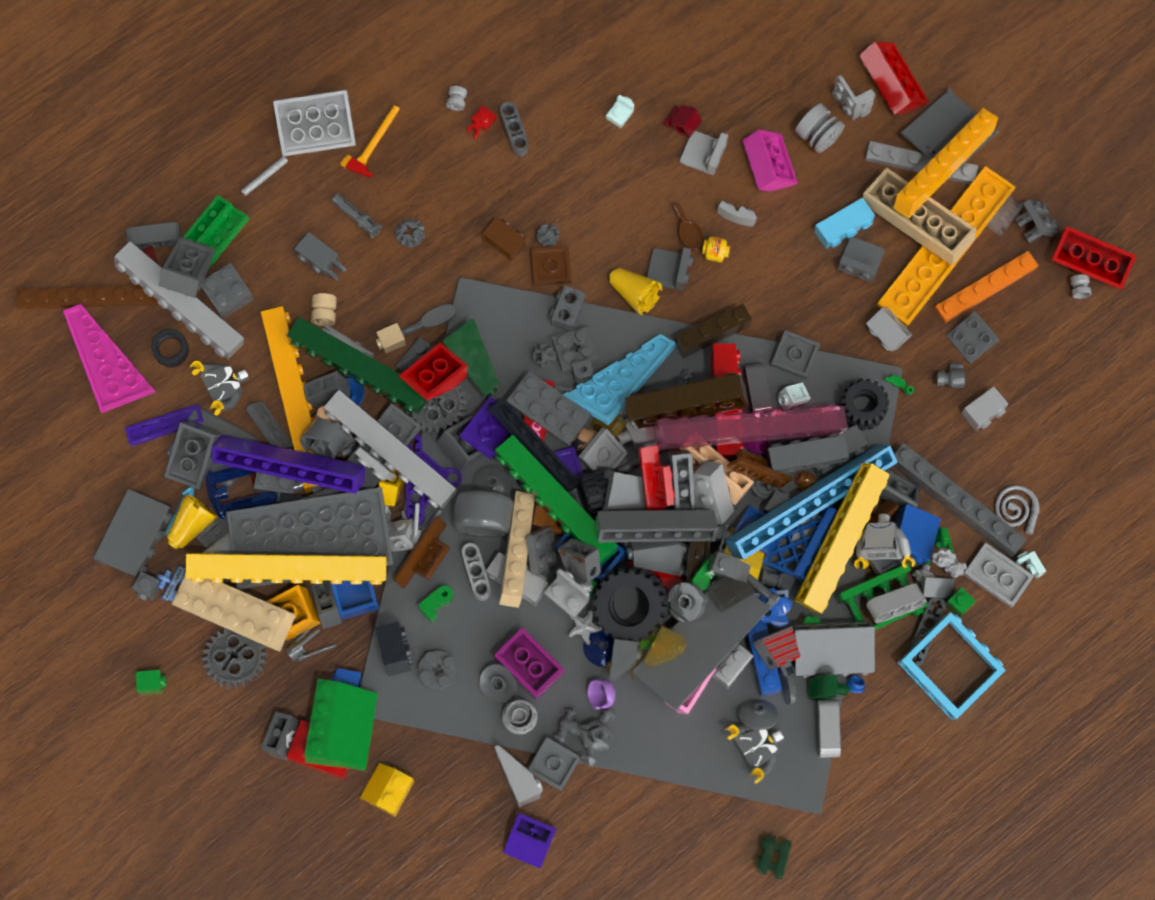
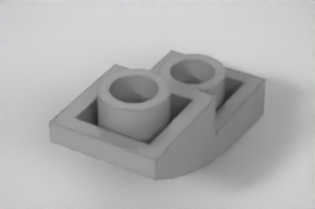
[717,201,757,226]

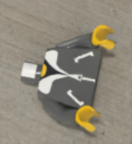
[190,361,249,416]
[724,725,784,783]

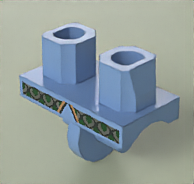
[156,567,186,602]

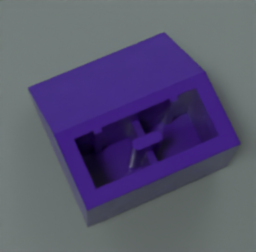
[504,813,556,869]

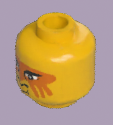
[702,236,730,262]

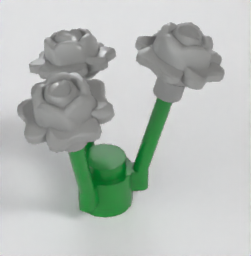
[912,527,967,584]

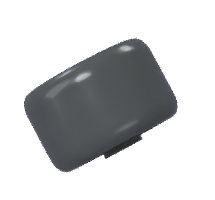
[453,490,513,537]

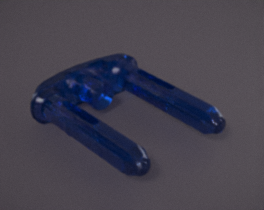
[206,467,278,519]

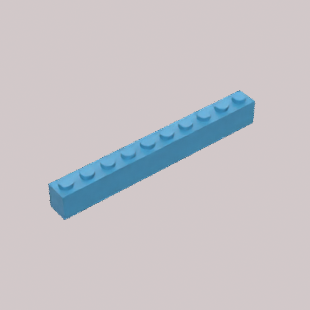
[725,444,898,560]

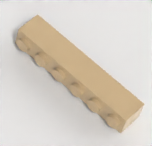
[499,491,535,608]

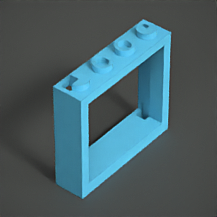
[897,613,1006,720]

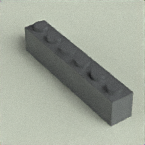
[595,510,718,542]

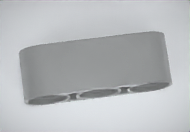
[462,543,491,601]
[866,584,926,623]
[817,700,841,757]

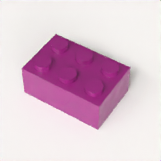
[494,628,564,701]

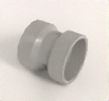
[446,86,467,111]
[1070,275,1092,299]

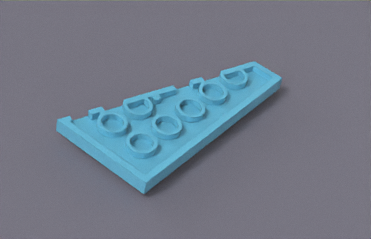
[563,334,676,425]

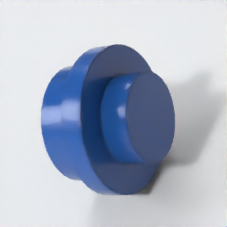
[846,675,865,693]

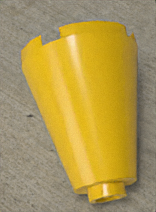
[609,268,662,315]
[167,494,218,549]

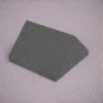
[879,469,920,508]

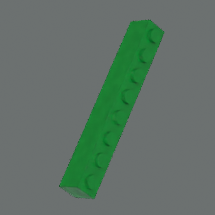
[496,435,618,566]

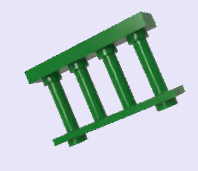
[835,563,929,631]

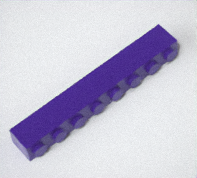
[212,435,365,494]

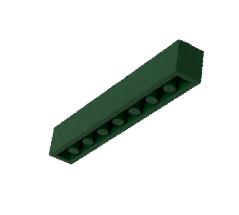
[287,317,427,415]

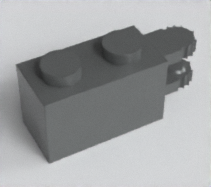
[294,232,347,281]

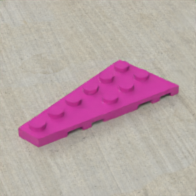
[63,304,156,413]

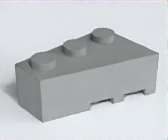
[693,461,734,525]

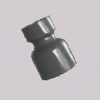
[936,363,965,388]

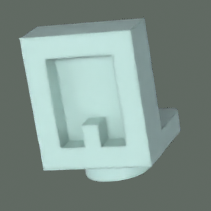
[606,95,634,128]
[777,382,811,412]
[1015,551,1046,579]

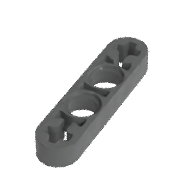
[908,597,946,667]

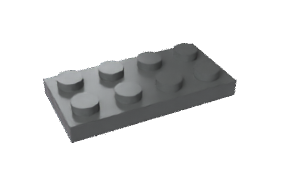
[506,371,591,447]

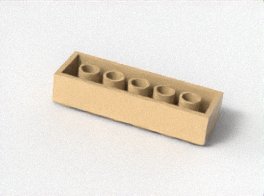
[863,168,976,265]
[172,574,296,651]

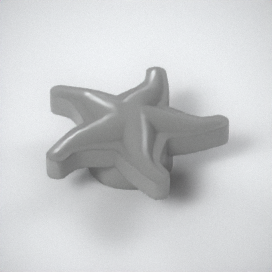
[569,610,602,645]

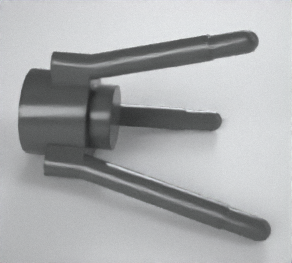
[285,628,337,662]

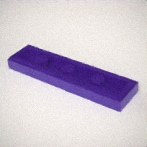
[125,404,204,447]

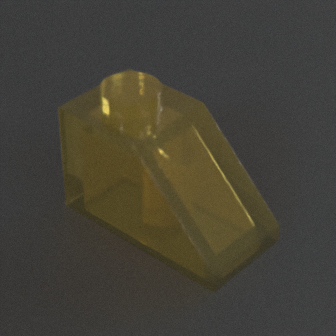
[644,626,687,668]

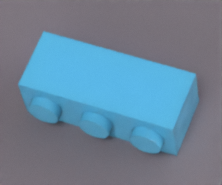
[814,198,875,249]

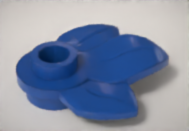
[760,588,792,627]

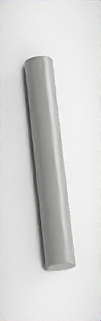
[241,156,288,196]

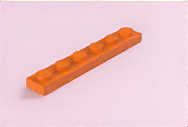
[935,251,1039,323]

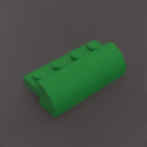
[171,195,249,270]

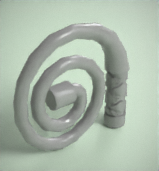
[995,485,1040,535]

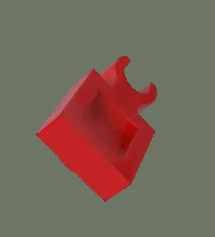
[467,105,497,139]

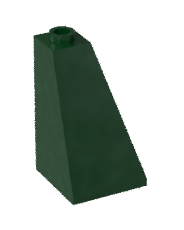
[441,318,500,397]

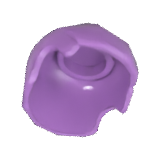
[588,679,616,709]

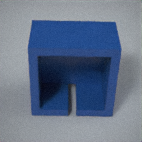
[331,580,379,620]

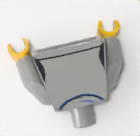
[854,514,915,569]

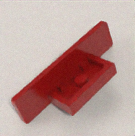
[639,445,675,511]

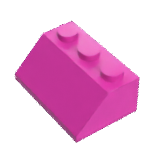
[743,130,798,191]

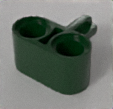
[809,675,850,700]

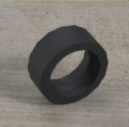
[151,329,189,367]

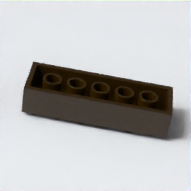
[625,373,749,431]

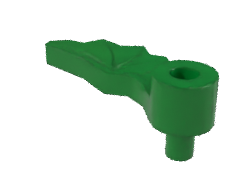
[884,375,914,395]

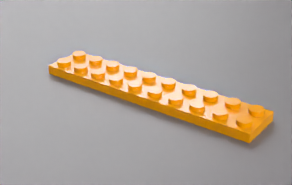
[877,166,1016,327]

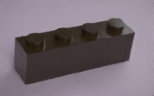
[675,304,752,358]

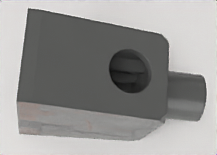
[558,539,601,587]

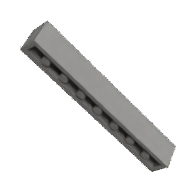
[114,241,244,360]
[324,390,458,509]

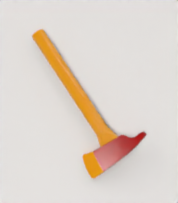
[340,105,400,177]

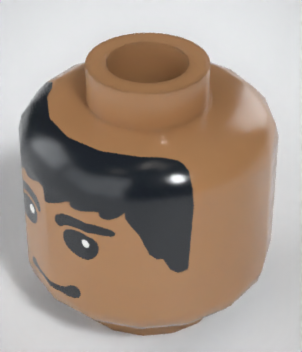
[573,427,598,452]

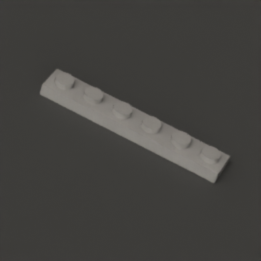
[866,141,978,184]

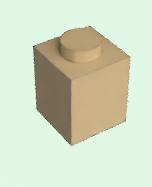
[375,323,406,354]

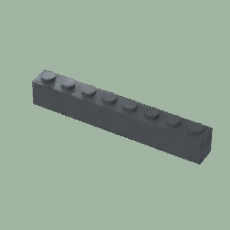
[893,443,1027,559]

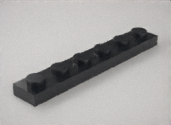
[489,399,581,493]

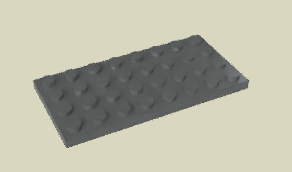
[226,487,394,590]

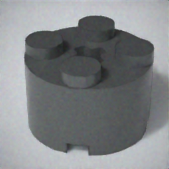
[300,417,346,459]

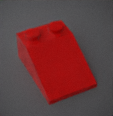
[399,342,468,401]

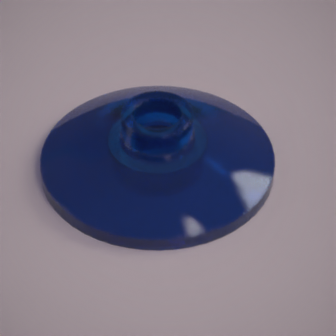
[583,628,614,667]

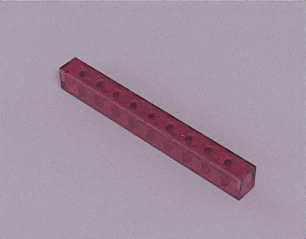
[653,404,848,450]

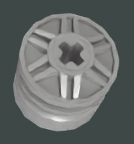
[795,103,845,153]

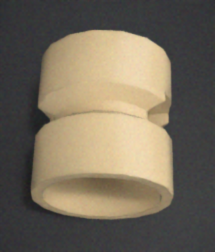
[311,293,337,326]

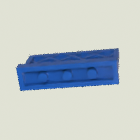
[762,507,838,583]

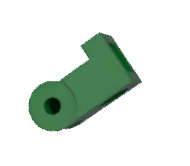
[690,555,714,591]
[418,586,454,623]

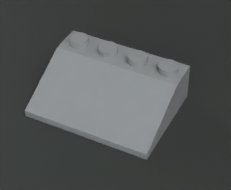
[273,89,356,156]

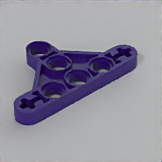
[406,434,462,526]

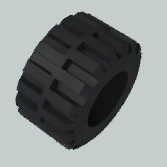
[839,378,889,431]
[580,470,609,522]

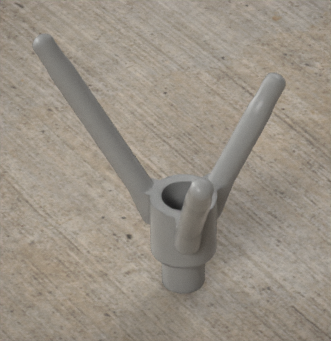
[401,503,442,549]

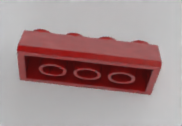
[860,42,929,115]
[1051,226,1137,290]

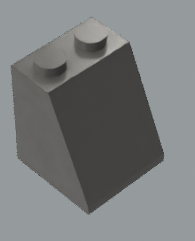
[623,541,680,575]

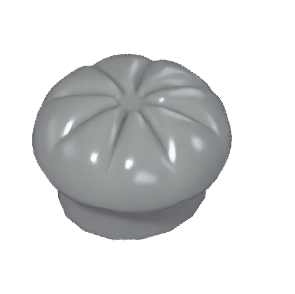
[502,699,538,734]

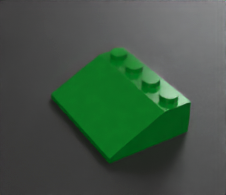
[305,679,378,771]

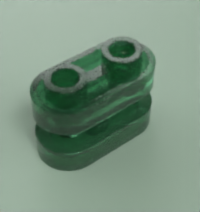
[755,834,792,880]

